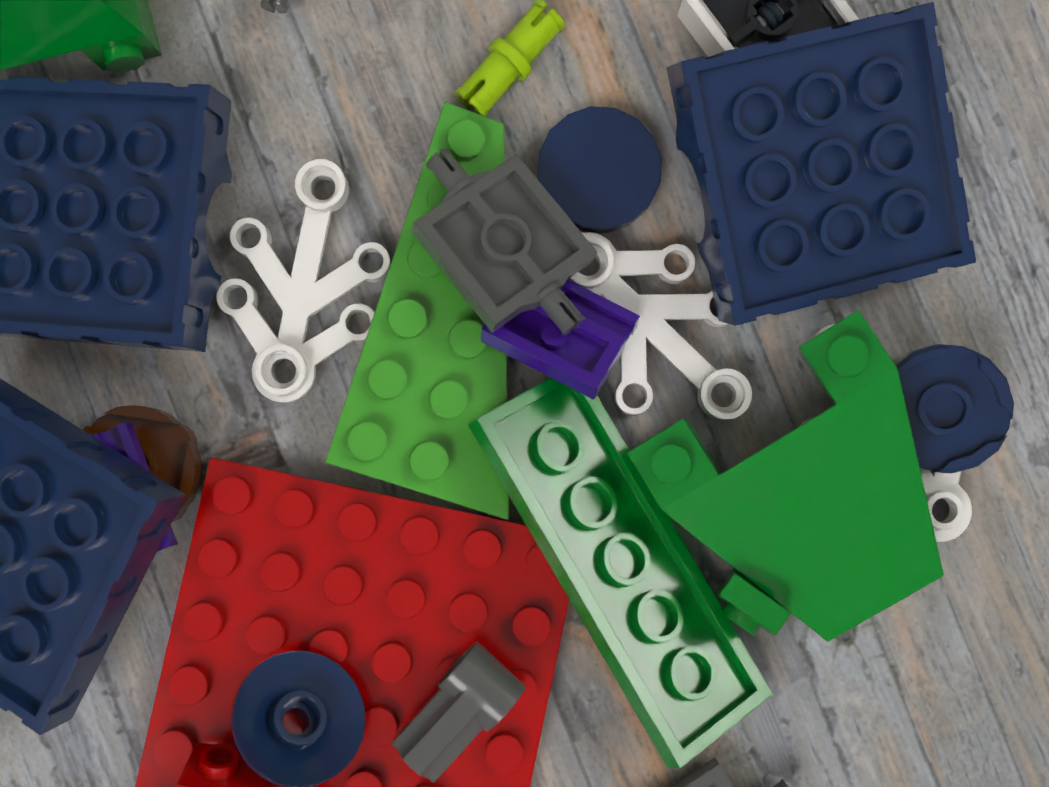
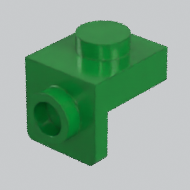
[715,568,791,637]

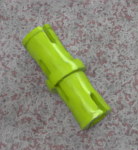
[454,0,566,117]

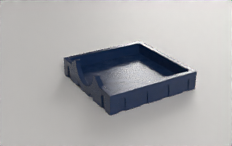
[666,2,976,326]
[0,77,232,352]
[0,378,186,735]

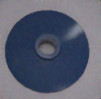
[231,651,365,787]

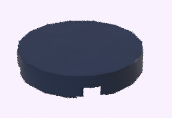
[538,106,662,233]
[895,344,1014,474]

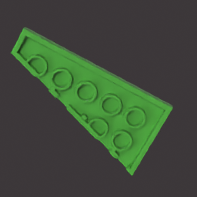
[325,102,509,520]

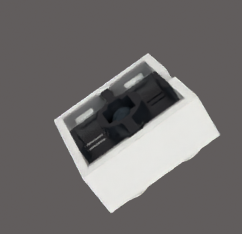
[677,0,859,57]

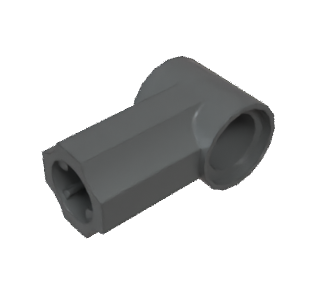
[392,641,526,783]

